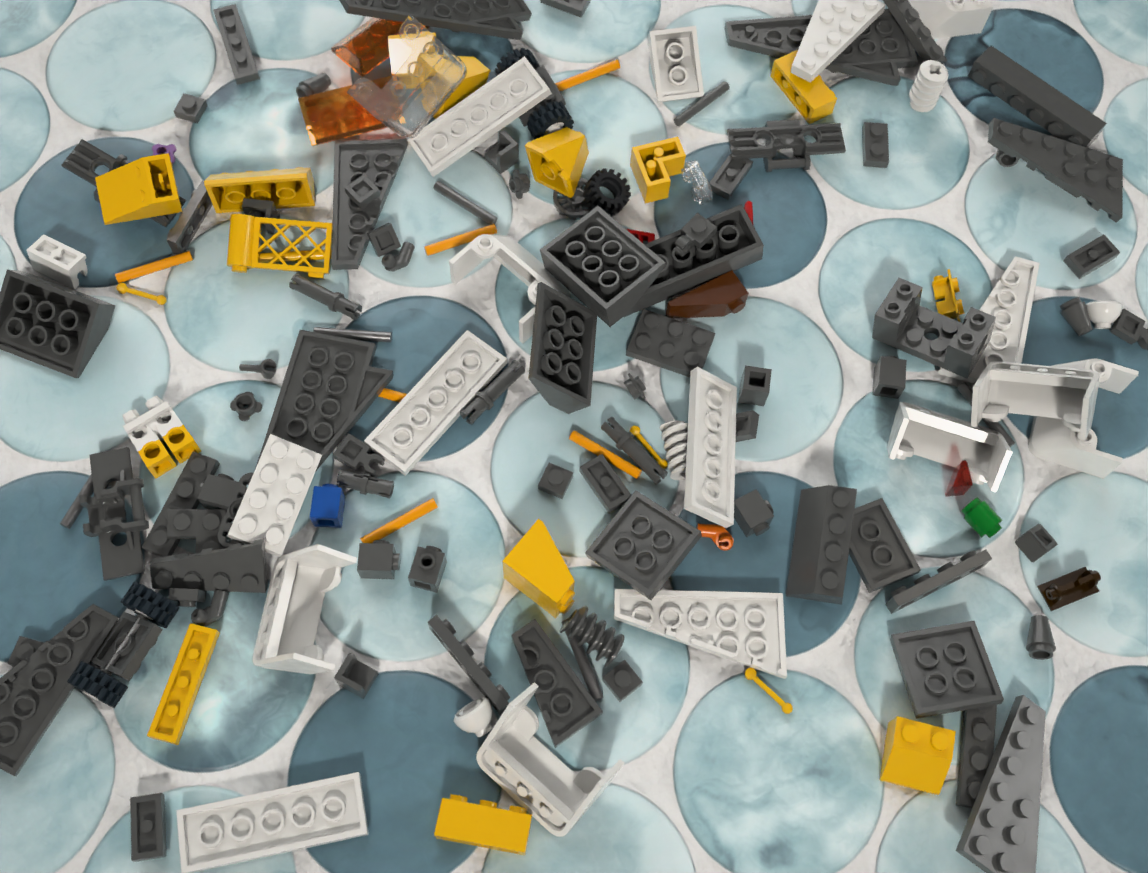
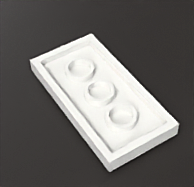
[227,434,322,557]

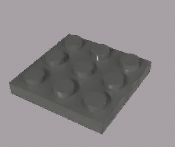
[585,491,702,600]
[890,621,1004,719]

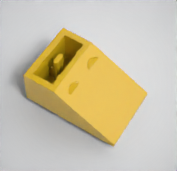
[95,153,183,225]

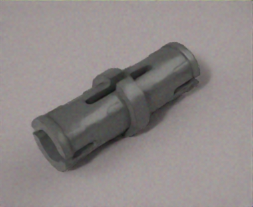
[337,469,394,499]

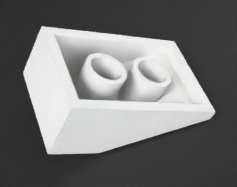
[647,26,704,103]

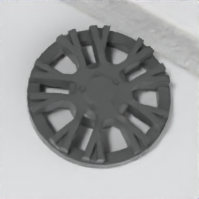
[553,178,591,220]

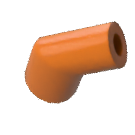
[697,523,734,551]

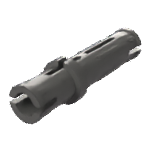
[289,274,362,320]
[460,360,525,425]
[601,417,668,485]

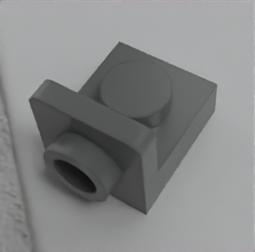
[242,198,280,235]

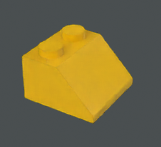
[879,716,956,795]

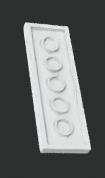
[407,57,552,177]
[364,330,507,476]
[684,366,737,528]
[176,772,369,873]

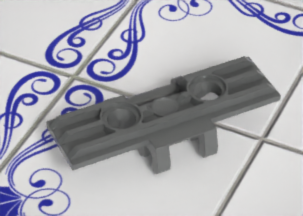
[727,120,846,172]
[61,139,186,228]
[79,447,149,581]

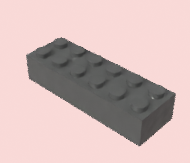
[624,204,764,317]

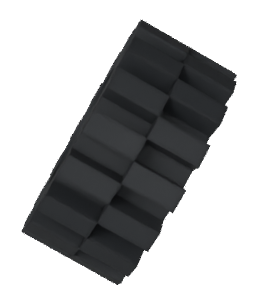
[583,168,631,217]

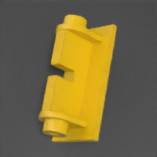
[932,269,964,322]

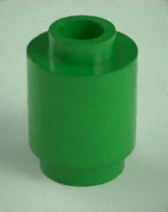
[961,497,1003,538]

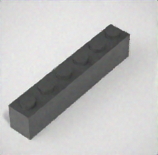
[968,46,1107,148]

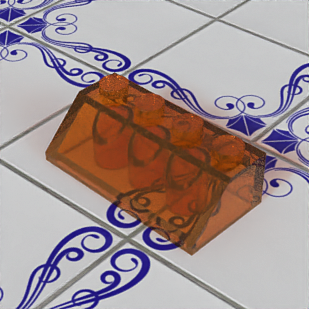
[331,18,430,77]
[298,75,405,146]

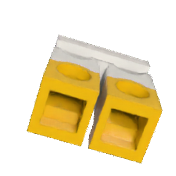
[123,396,201,479]

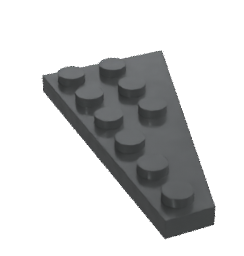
[988,118,1123,223]

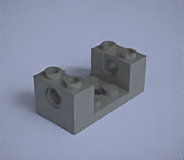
[872,278,996,379]

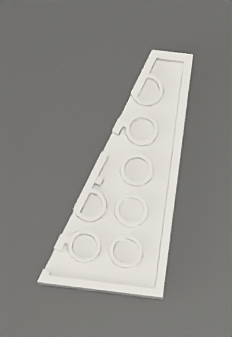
[791,0,886,83]
[937,256,1040,384]
[614,589,787,679]

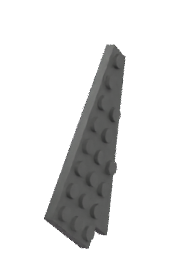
[339,0,532,40]
[725,9,918,86]
[256,330,394,471]

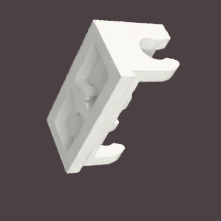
[26,234,88,289]

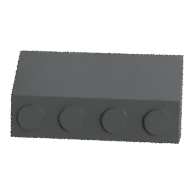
[786,485,857,605]

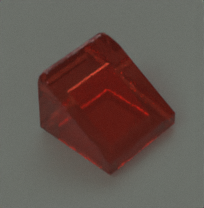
[945,460,973,496]

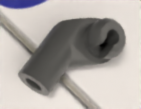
[382,242,415,271]
[191,590,229,627]

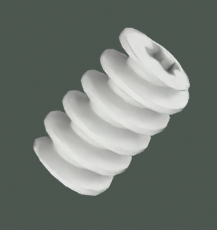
[909,60,948,112]
[660,420,688,480]

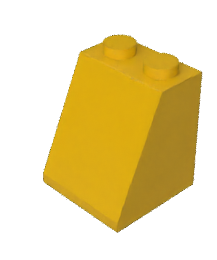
[502,519,575,618]

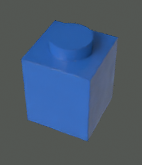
[310,484,346,528]

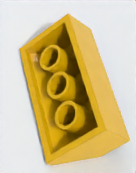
[204,167,315,213]

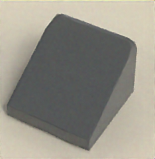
[1015,524,1058,562]

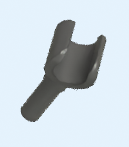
[239,359,276,379]

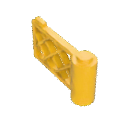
[227,214,333,279]

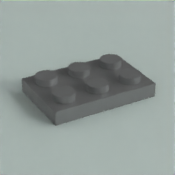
[626,309,715,377]
[849,498,921,593]

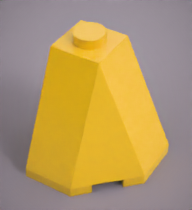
[413,54,490,119]
[525,127,589,198]

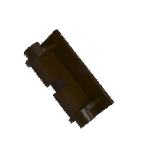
[1037,567,1101,611]

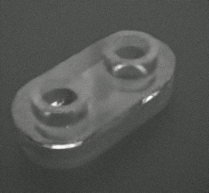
[681,159,713,205]

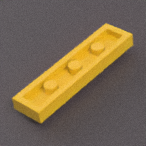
[147,623,220,745]

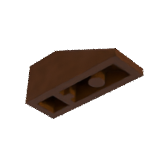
[666,270,749,319]

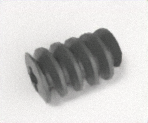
[560,606,625,667]

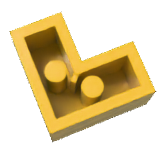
[630,137,686,203]

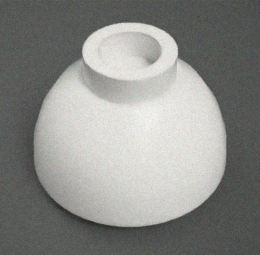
[1086,301,1123,329]
[454,697,492,737]

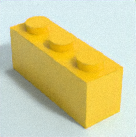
[770,50,837,125]
[434,794,532,855]

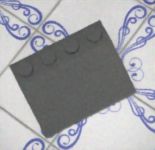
[540,206,666,327]
[0,269,116,378]
[528,282,597,414]

